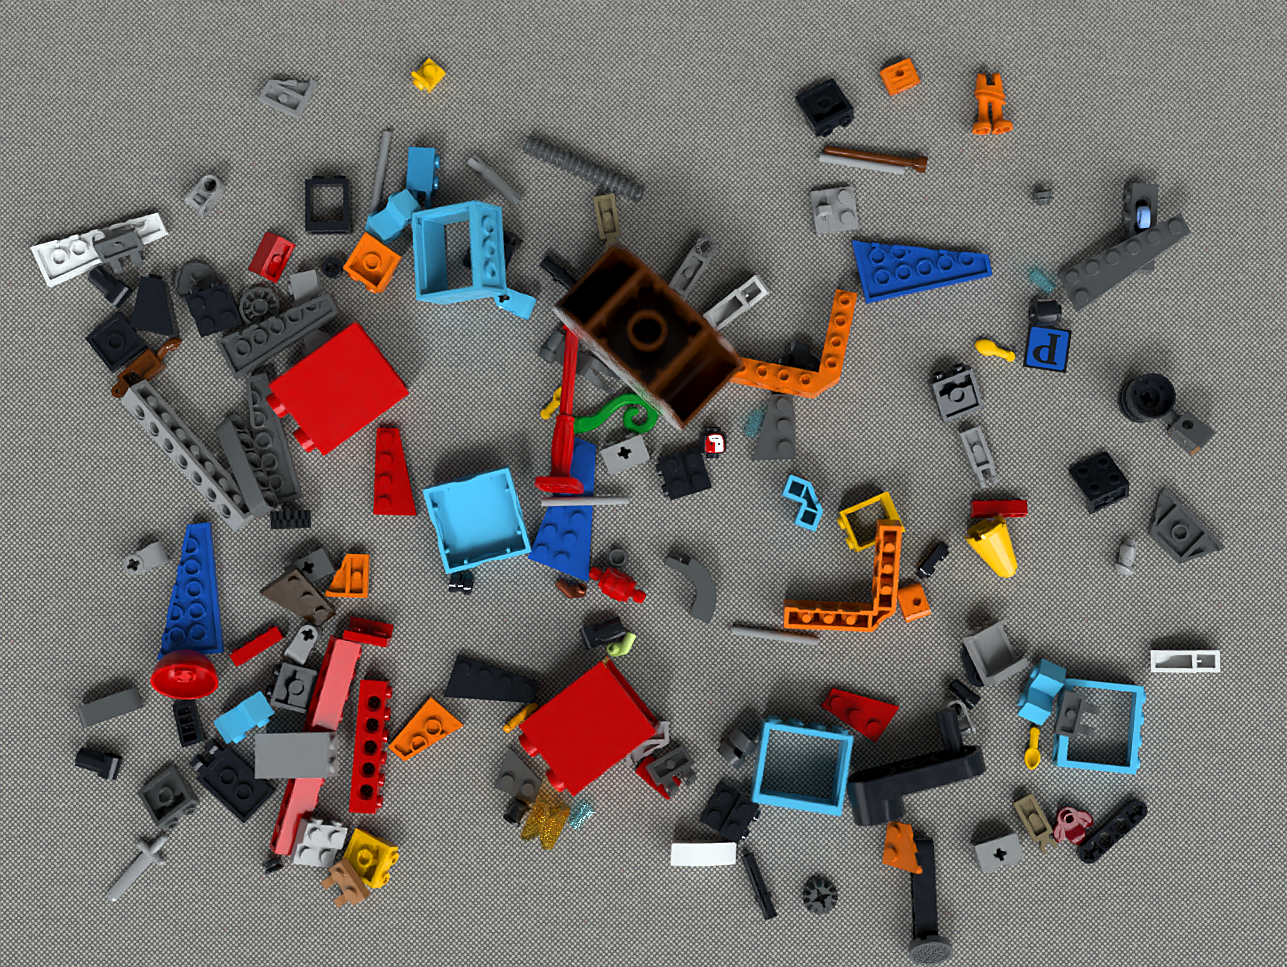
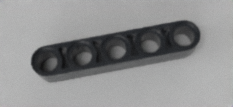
[910,837,938,941]

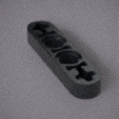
[1076,799,1148,864]

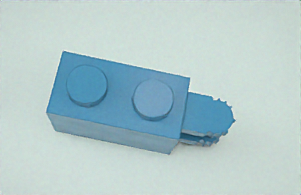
[406,147,441,210]

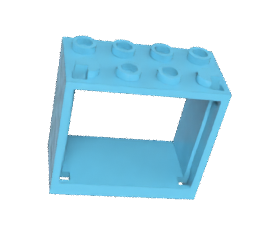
[412,200,507,305]
[750,715,853,816]

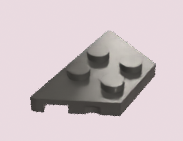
[1147,488,1225,564]

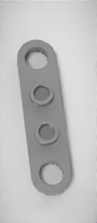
[668,236,717,301]

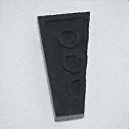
[444,655,540,703]

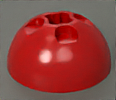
[150,649,218,699]

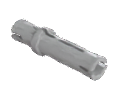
[467,153,524,208]

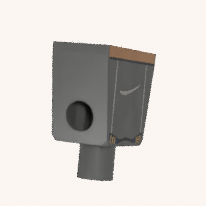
[1162,409,1216,456]

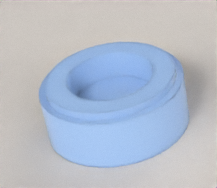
[1137,206,1150,229]

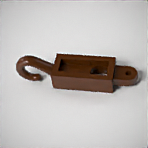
[111,337,182,398]

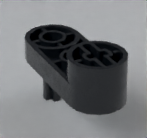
[846,708,987,827]

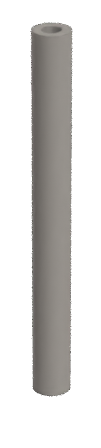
[368,131,392,216]
[819,153,905,175]
[541,496,629,506]
[731,625,819,646]

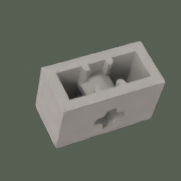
[600,433,650,476]
[970,829,1024,873]

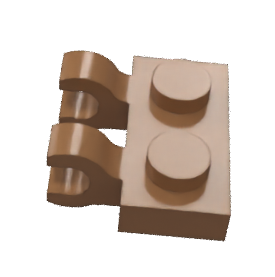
[320,858,370,908]

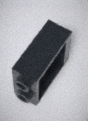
[305,175,352,235]

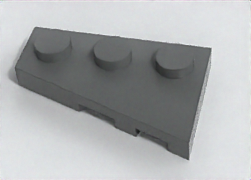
[752,394,796,461]

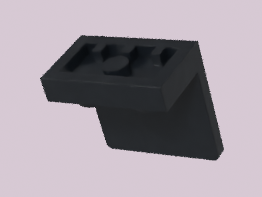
[1069,452,1130,515]

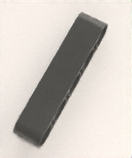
[216,414,278,518]

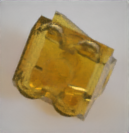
[520,798,571,851]

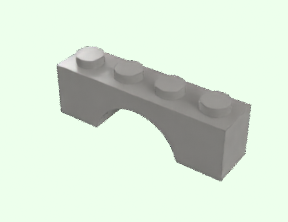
[288,270,333,356]

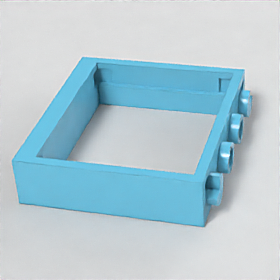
[1052,677,1146,774]

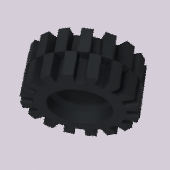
[270,510,311,530]

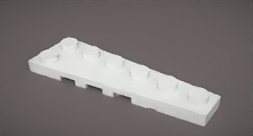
[30,213,169,287]

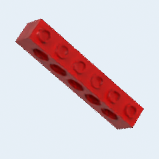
[349,678,393,814]

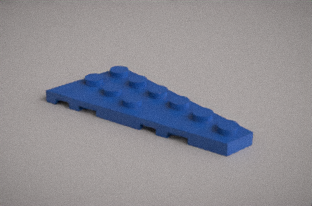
[851,240,993,305]
[528,437,596,582]
[157,522,224,660]

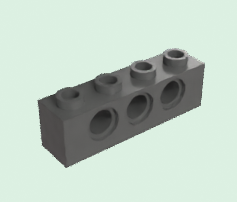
[1120,183,1159,274]

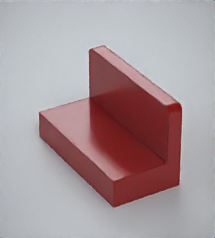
[248,232,295,284]

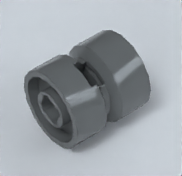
[717,727,758,769]

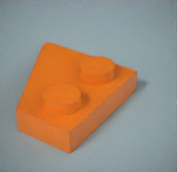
[325,554,370,598]
[882,820,922,874]

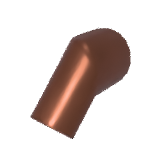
[555,578,587,599]

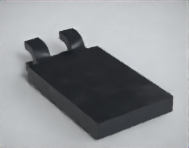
[189,739,276,823]

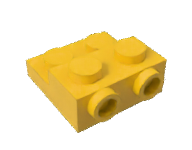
[342,828,399,888]

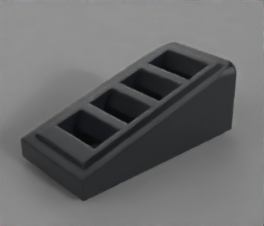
[172,699,207,748]

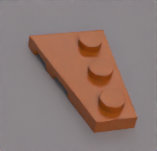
[388,696,465,762]

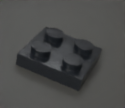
[85,311,148,373]

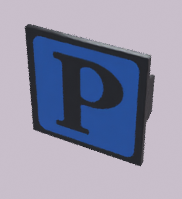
[1023,324,1072,373]

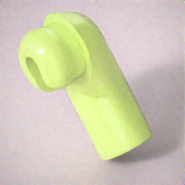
[606,631,636,657]

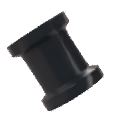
[503,798,531,827]

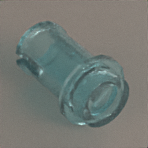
[1028,268,1056,296]
[743,410,765,439]
[567,802,595,831]

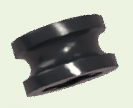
[322,258,343,279]
[262,856,284,874]

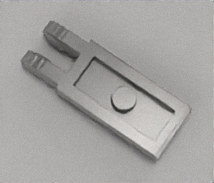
[958,425,999,489]

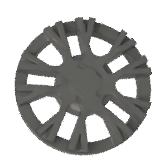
[239,287,281,326]

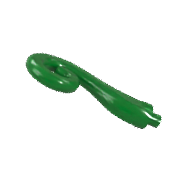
[574,392,658,434]

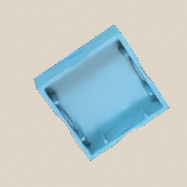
[423,465,532,574]

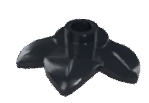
[777,342,820,372]

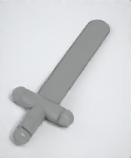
[106,834,168,902]

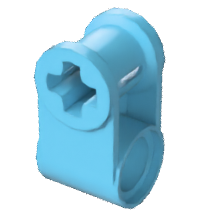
[494,287,537,320]

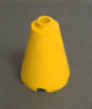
[964,515,1018,578]

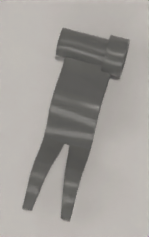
[537,330,622,395]

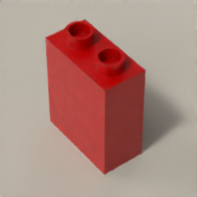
[265,319,410,456]
[518,655,661,796]

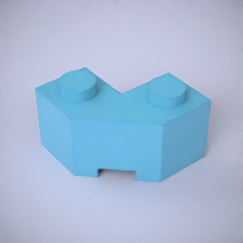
[364,189,423,245]
[780,474,823,532]
[1016,658,1066,725]
[213,691,274,744]

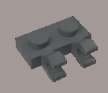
[93,227,145,274]
[1053,690,1100,739]
[646,745,698,797]

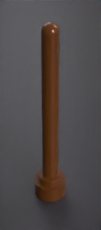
[824,145,928,173]

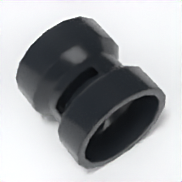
[448,571,475,596]

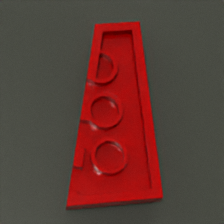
[373,428,418,516]

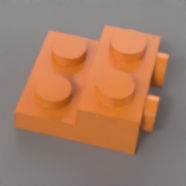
[343,232,403,294]

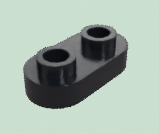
[914,540,949,579]
[960,646,984,687]

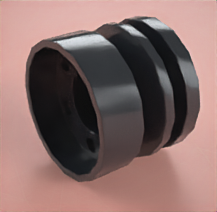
[1117,373,1176,423]

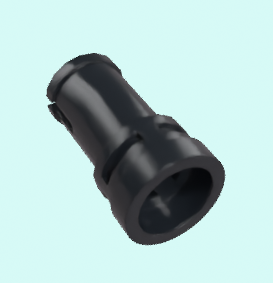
[947,678,981,710]

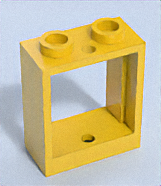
[836,491,905,552]

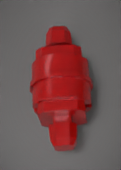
[589,567,647,604]

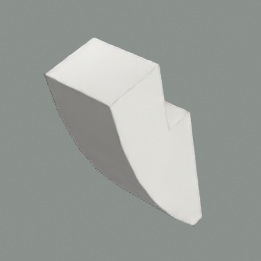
[703,275,771,332]
[1151,649,1220,673]
[670,839,736,866]

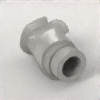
[1115,539,1138,576]

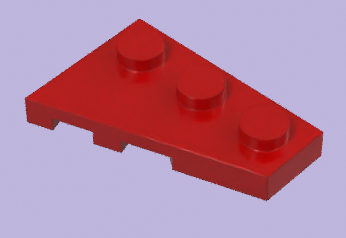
[820,688,899,743]

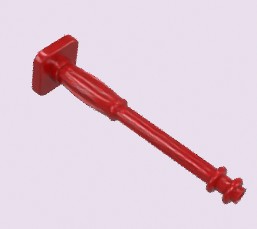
[534,324,584,494]

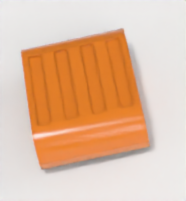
[879,58,921,96]
[897,582,931,623]

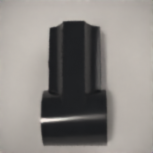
[87,265,134,308]
[579,616,625,650]
[75,747,123,780]

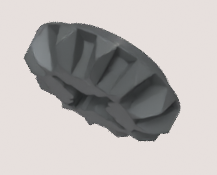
[803,879,838,915]

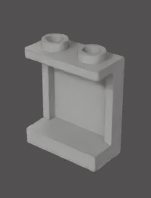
[962,617,1029,686]

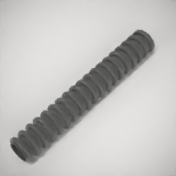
[524,135,645,203]

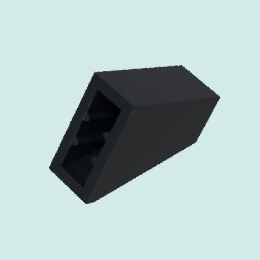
[130,274,180,337]

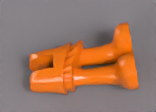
[972,72,1013,135]

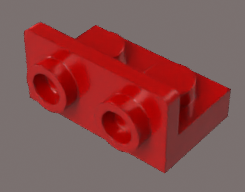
[343,616,394,648]

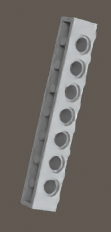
[121,379,254,532]

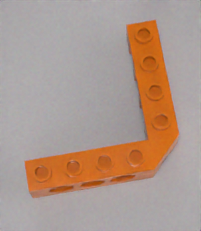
[729,289,858,399]
[782,519,902,632]

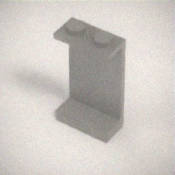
[255,732,339,778]

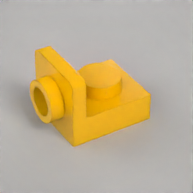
[411,58,446,93]

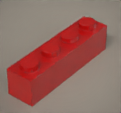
[970,499,1028,518]
[229,625,286,667]

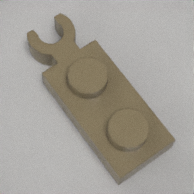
[593,193,622,252]
[1011,792,1057,854]

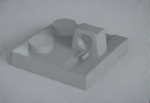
[810,186,859,236]

